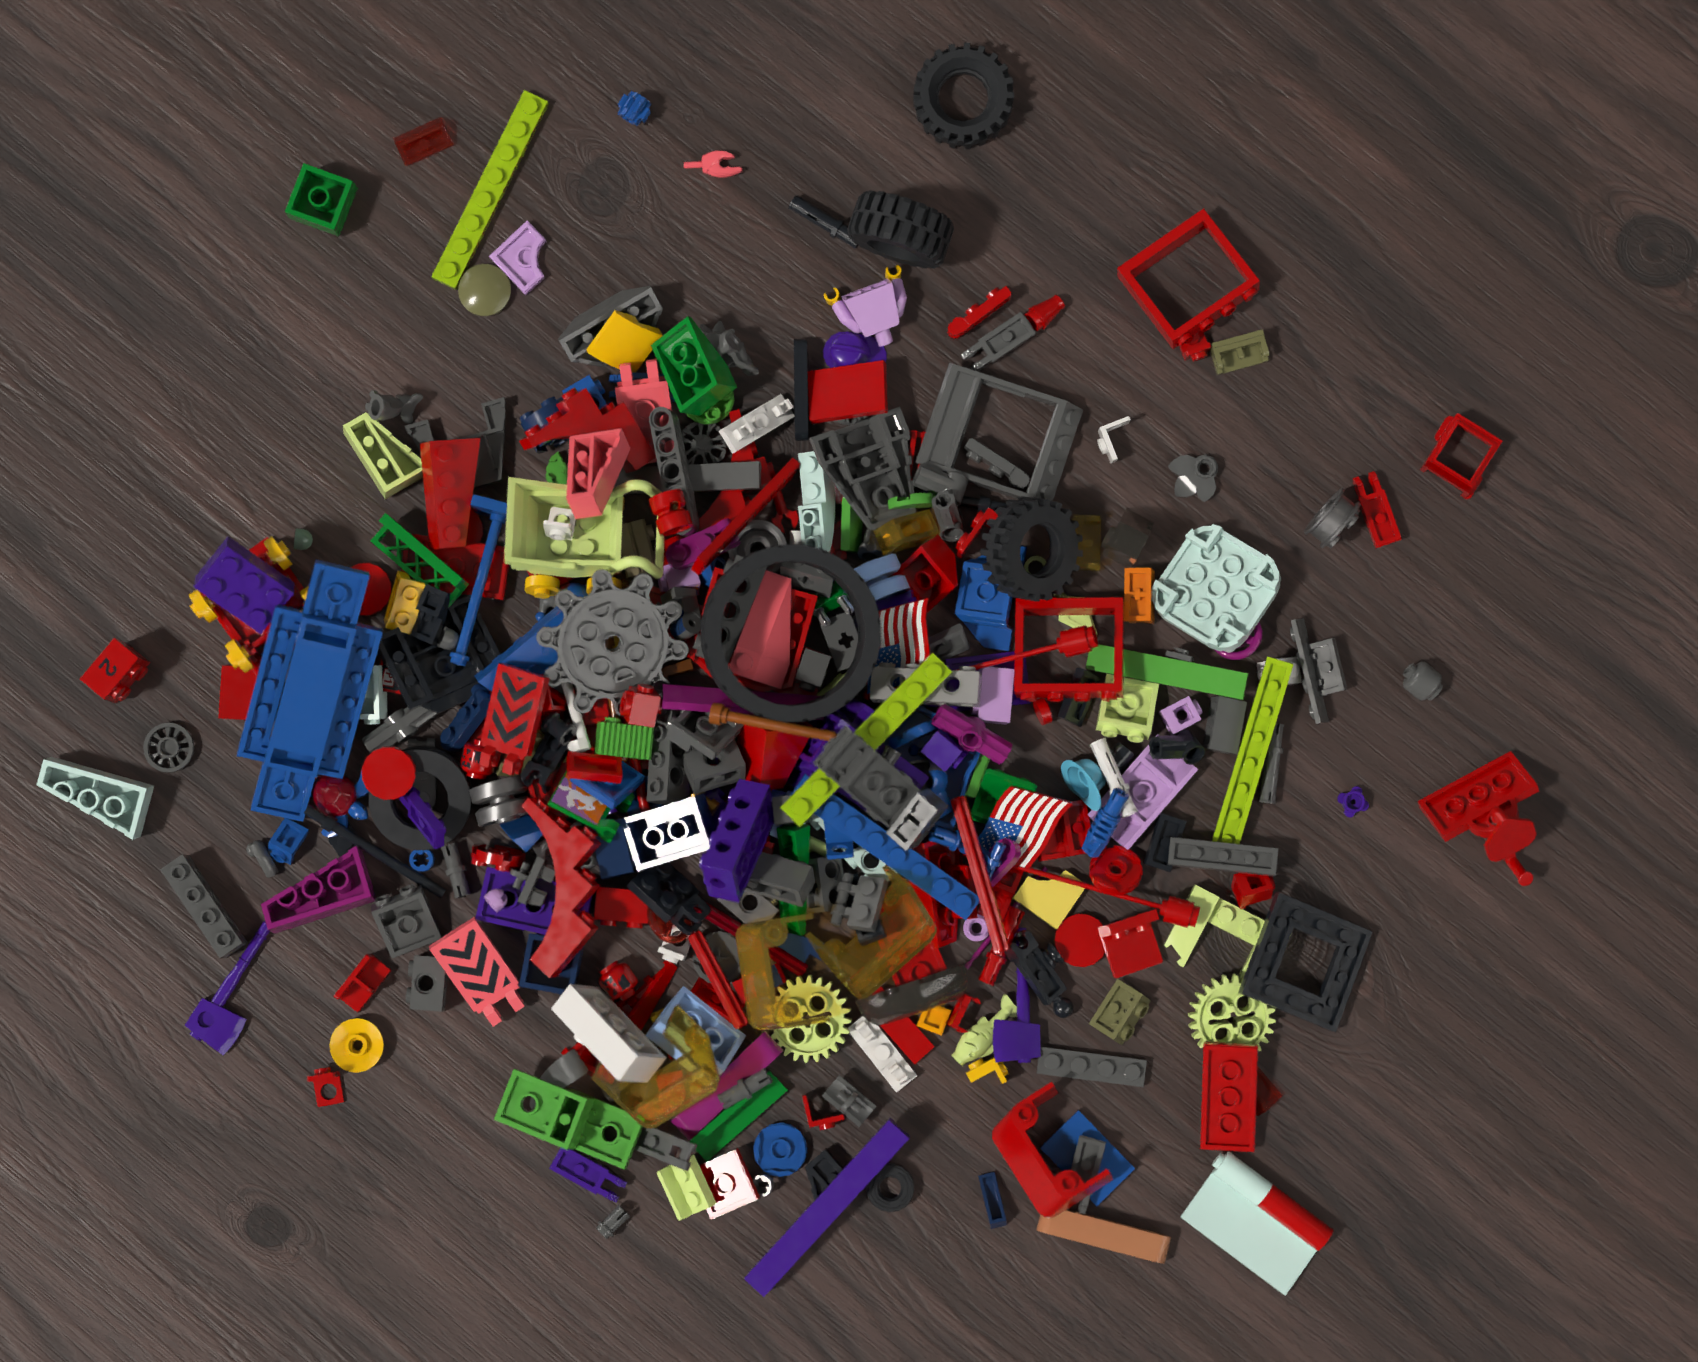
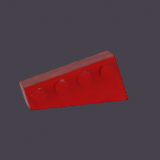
[420,438,481,550]

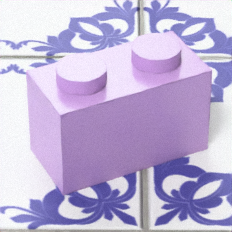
[971,667,1014,725]

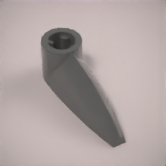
[530,1049,589,1109]

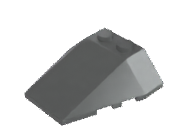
[809,407,916,531]

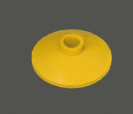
[330,1018,384,1072]

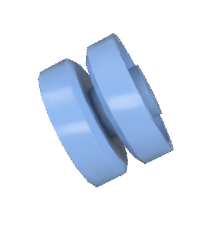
[854,554,910,601]

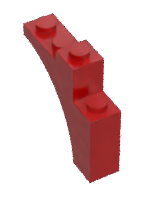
[519,388,656,473]

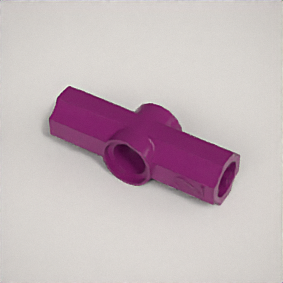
[931,703,1013,764]

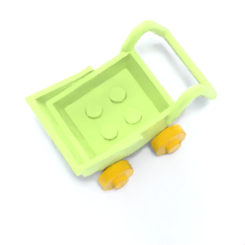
[504,477,665,599]

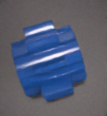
[617,91,651,126]

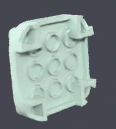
[1152,524,1281,653]

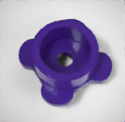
[1337,786,1369,818]

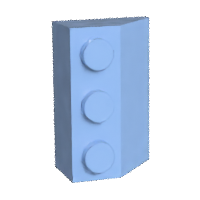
[645,986,746,1086]

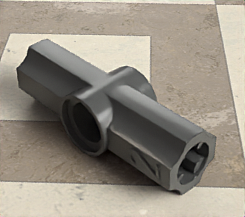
[362,707,438,753]

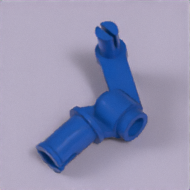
[928,825,1006,880]

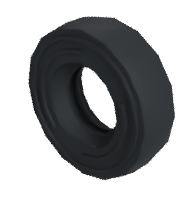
[866,1163,915,1212]

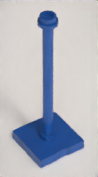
[450,494,507,666]

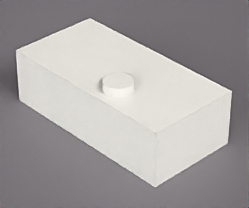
[551,984,666,1083]

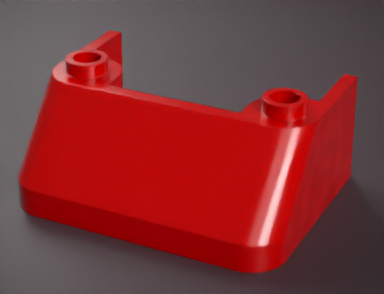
[992,1082,1114,1218]

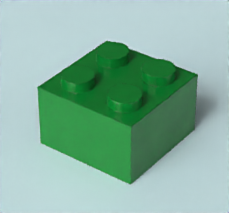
[285,163,358,237]

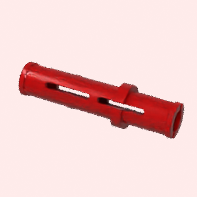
[978,906,1025,986]

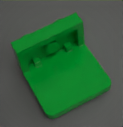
[971,769,1037,824]

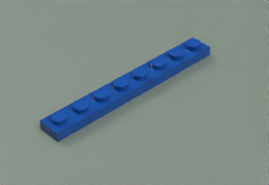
[789,774,979,920]

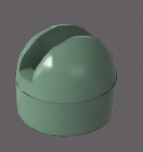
[293,528,313,550]

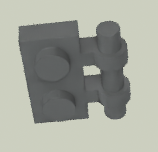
[830,873,888,932]

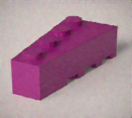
[261,846,376,934]

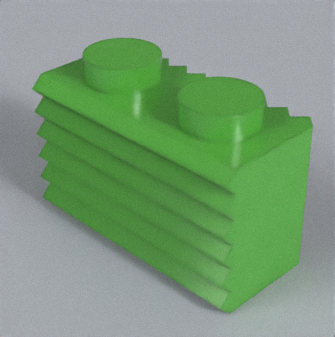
[594,717,654,760]

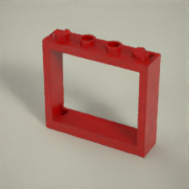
[1117,208,1260,349]
[1014,597,1124,702]

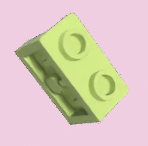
[657,1154,717,1221]

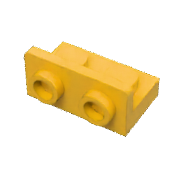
[383,571,425,634]

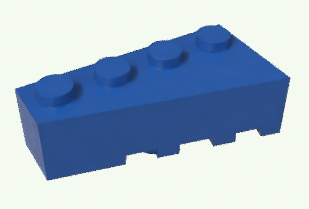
[475,606,564,691]

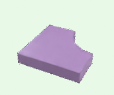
[489,221,546,295]

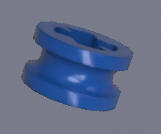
[409,850,435,872]

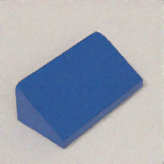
[500,815,543,852]

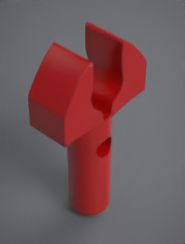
[771,491,799,534]

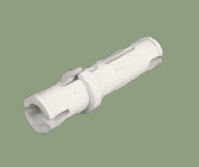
[1090,738,1138,818]

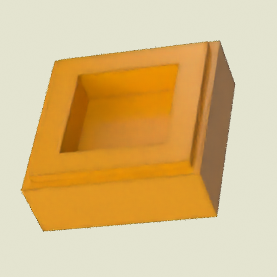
[916,1001,951,1036]

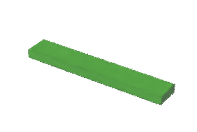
[1085,644,1249,700]

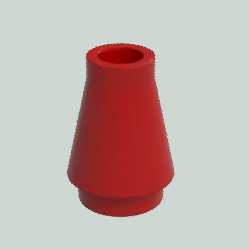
[1025,295,1065,331]

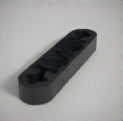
[794,339,809,441]

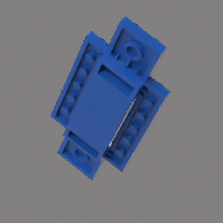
[237,560,383,822]

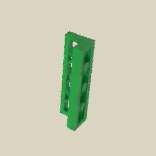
[371,513,469,608]
[690,1070,788,1162]

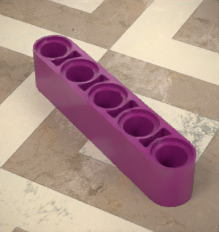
[671,1031,784,1141]

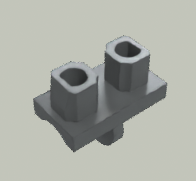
[510,856,555,906]
[822,1075,876,1127]

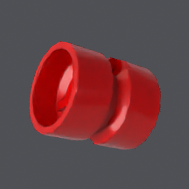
[649,489,693,536]

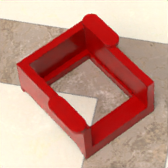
[1420,413,1503,499]

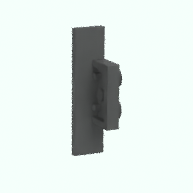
[1290,619,1348,724]

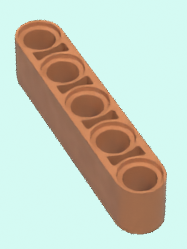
[1037,1210,1171,1264]

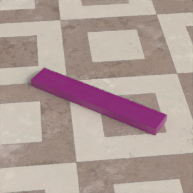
[662,684,824,720]

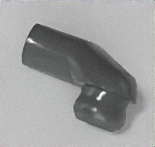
[246,840,278,878]

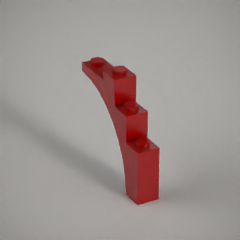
[664,409,776,565]
[522,797,601,978]

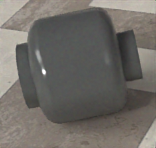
[1403,661,1443,701]

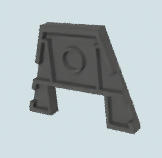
[405,397,506,490]

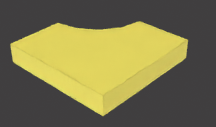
[1012,870,1085,929]

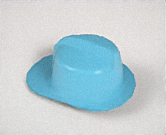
[1061,759,1106,811]

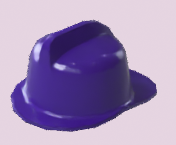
[823,332,886,368]

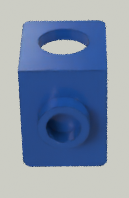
[824,821,854,859]

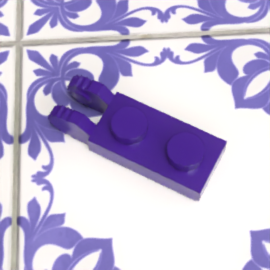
[549,1147,627,1203]

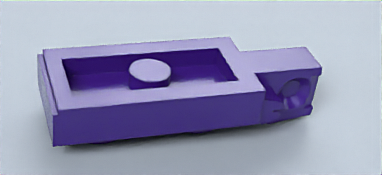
[398,786,446,849]

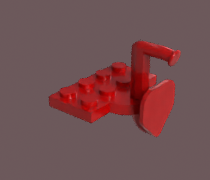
[1417,751,1539,886]

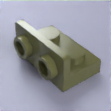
[1089,979,1150,1045]

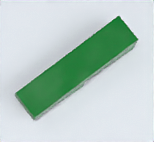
[776,824,810,936]

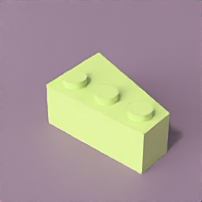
[343,412,423,499]

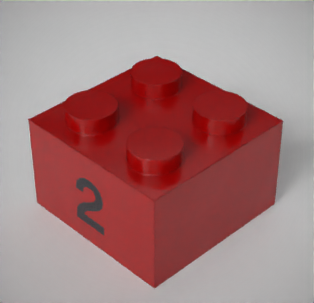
[80,638,150,703]

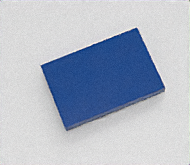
[1040,1110,1135,1206]

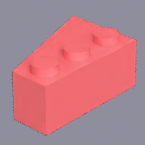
[566,428,630,519]

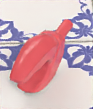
[684,150,743,178]

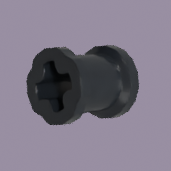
[541,711,577,746]

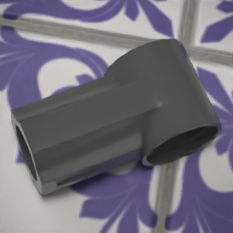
[913,463,969,506]
[932,491,964,542]

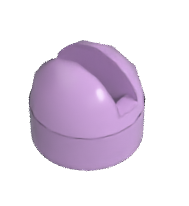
[483,889,507,913]

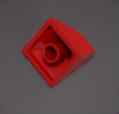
[892,535,958,614]

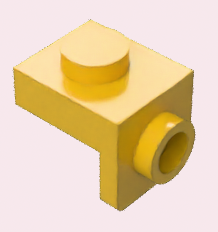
[965,1057,1009,1084]

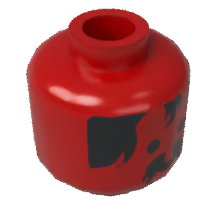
[460,738,495,779]
[598,960,638,1002]

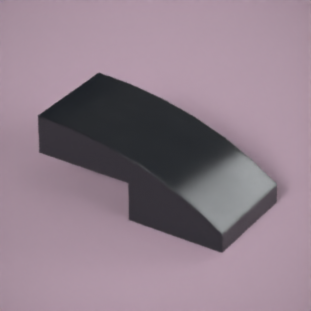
[410,584,450,646]

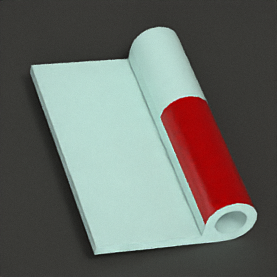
[1180,1151,1334,1296]

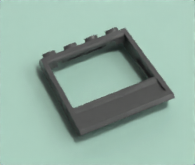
[915,363,1083,501]

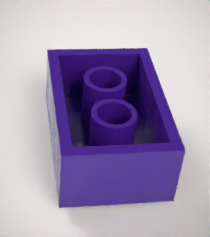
[194,536,294,634]

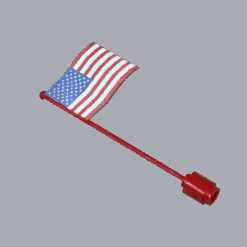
[863,597,1098,700]
[962,785,1200,928]

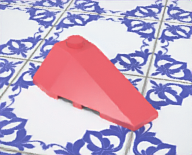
[729,570,792,689]

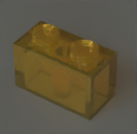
[873,509,940,555]

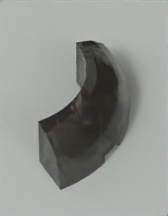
[856,964,967,1025]

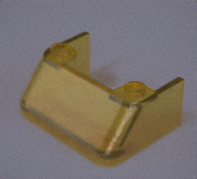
[806,865,937,999]
[736,913,830,1030]
[592,1005,720,1128]

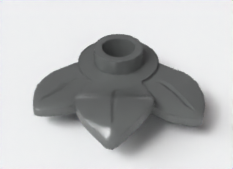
[1168,455,1218,502]

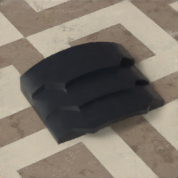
[378,595,500,714]

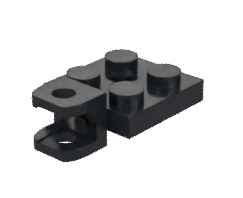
[627,862,711,936]

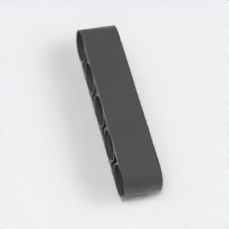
[649,407,699,537]

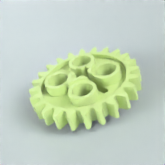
[1188,974,1276,1052]
[764,975,852,1063]

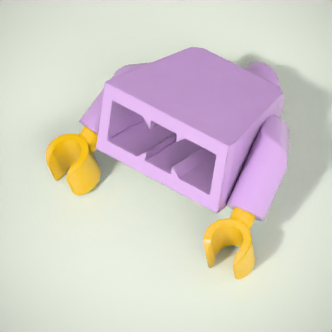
[824,265,907,346]

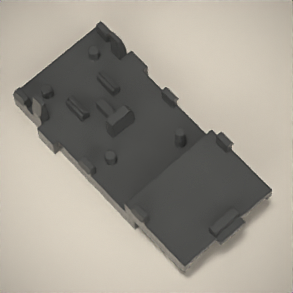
[813,725,921,828]

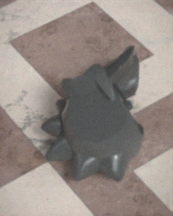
[699,321,759,376]

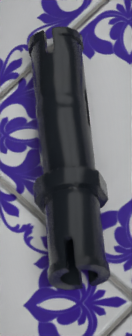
[788,195,859,249]

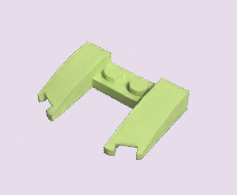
[1164,885,1292,982]

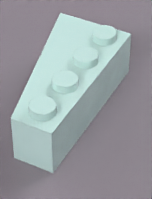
[37,757,154,840]

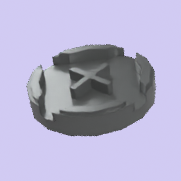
[692,931,746,983]

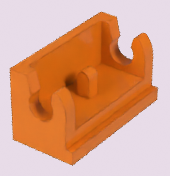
[1124,568,1155,624]

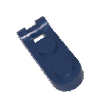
[440,683,491,753]

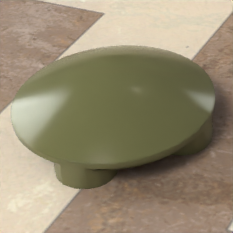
[458,264,511,316]

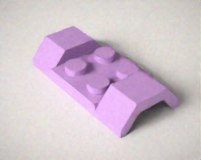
[1087,734,1198,850]

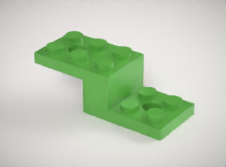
[494,1069,646,1169]

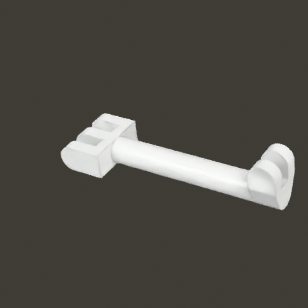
[561,682,591,752]

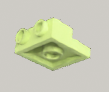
[1096,674,1159,743]

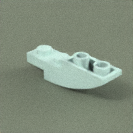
[798,451,835,552]

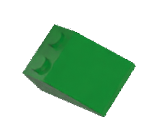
[651,316,737,416]

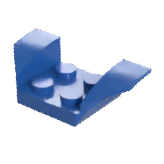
[955,546,1027,651]

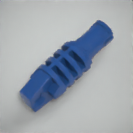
[1082,788,1129,858]

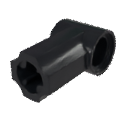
[1149,729,1205,765]

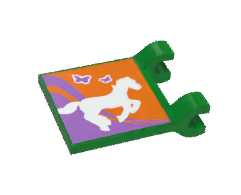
[548,770,635,843]

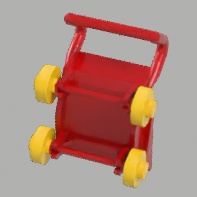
[189,536,309,706]

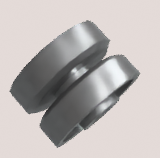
[469,775,531,827]

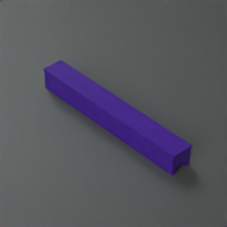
[744,1117,910,1297]

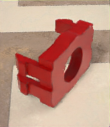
[946,993,981,1033]

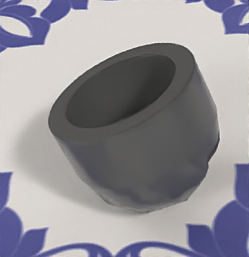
[437,627,460,650]
[753,1174,774,1197]

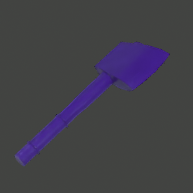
[185,921,270,1055]
[993,928,1041,1063]

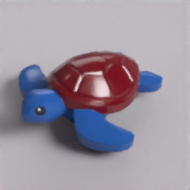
[310,770,369,838]

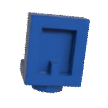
[268,818,309,865]

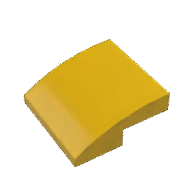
[586,310,663,373]

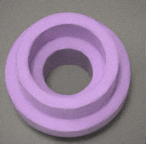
[963,914,989,941]

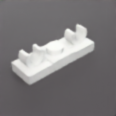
[719,394,795,454]
[848,1012,917,1093]

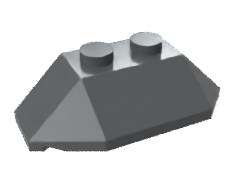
[558,286,663,367]

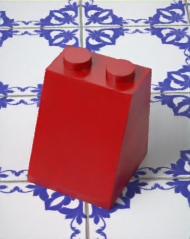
[737,716,813,792]

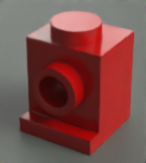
[1231,873,1275,909]

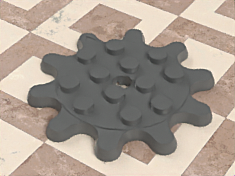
[536,569,688,717]

